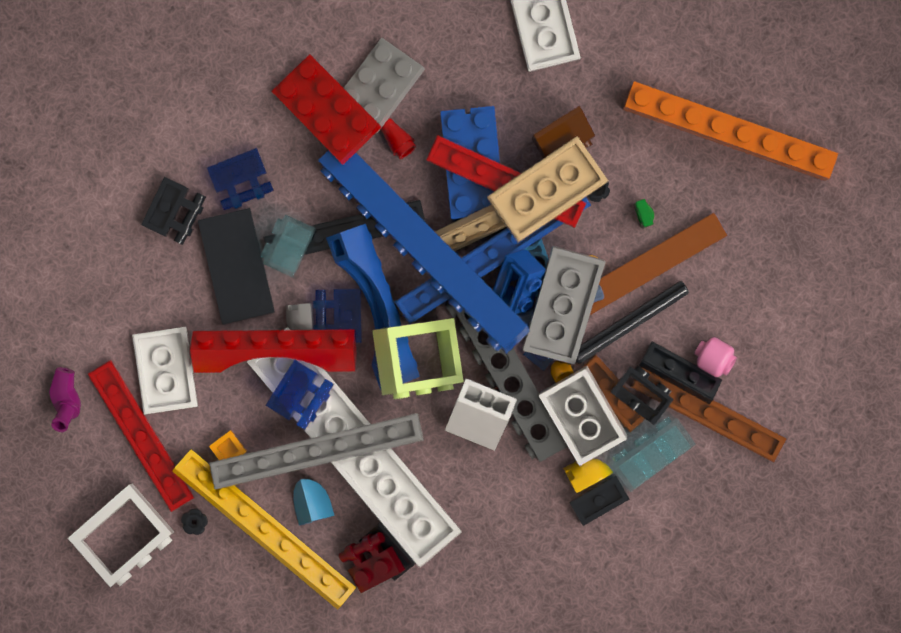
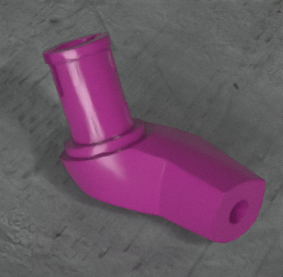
[49,367,81,432]

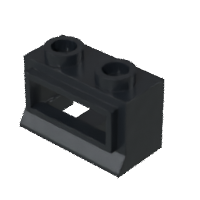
[610,365,674,425]

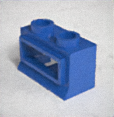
[493,249,546,314]

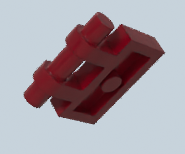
[339,532,405,593]

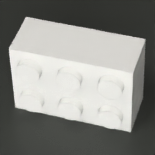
[539,366,627,466]

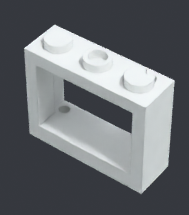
[68,483,174,587]

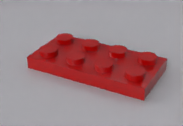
[272,54,382,165]

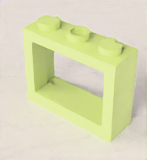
[372,318,464,399]

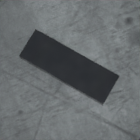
[639,341,722,404]

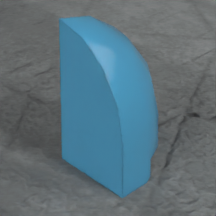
[293,479,335,526]

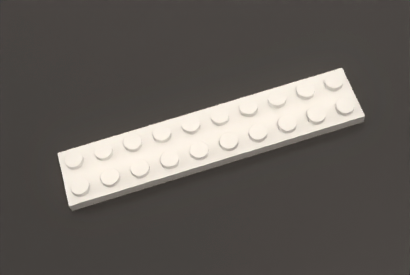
[247,327,462,568]

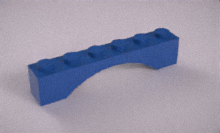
[326,224,420,390]

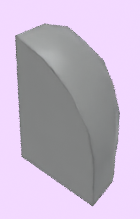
[285,303,314,330]

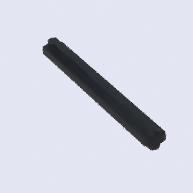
[576,281,689,364]

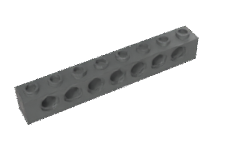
[445,298,568,462]

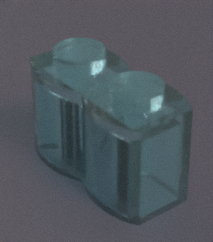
[261,214,316,278]

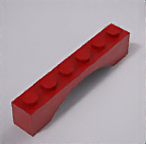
[190,329,357,373]

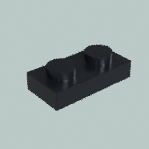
[569,475,630,526]

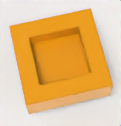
[209,430,247,460]

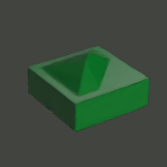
[633,199,654,229]

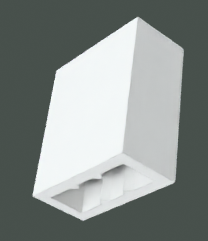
[445,379,517,451]

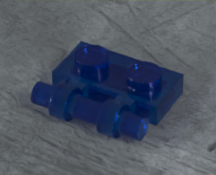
[207,148,274,210]
[313,289,362,343]
[266,359,334,430]

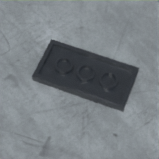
[198,208,275,325]

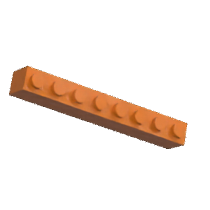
[623,81,839,181]

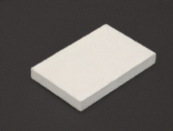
[510,0,581,72]
[132,327,198,414]

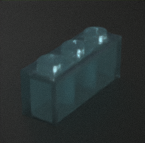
[610,417,696,492]

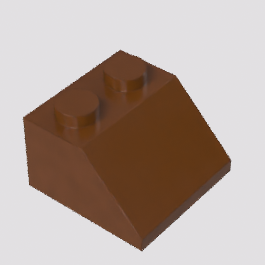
[532,106,595,158]

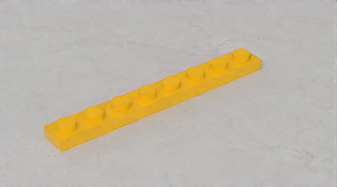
[172,449,356,610]

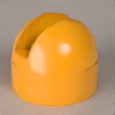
[550,361,574,383]

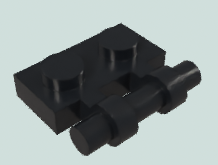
[141,177,206,245]

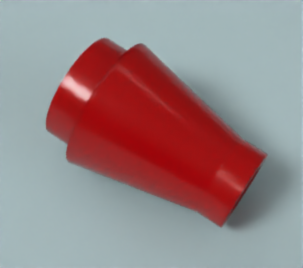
[380,118,417,159]

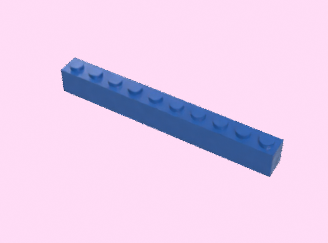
[318,150,530,354]

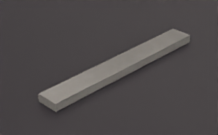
[209,413,424,489]

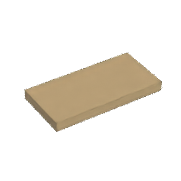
[487,136,608,243]

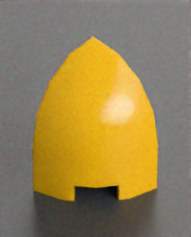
[563,459,613,493]

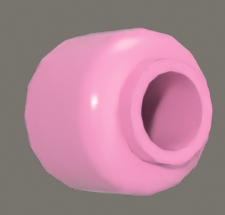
[695,337,737,377]

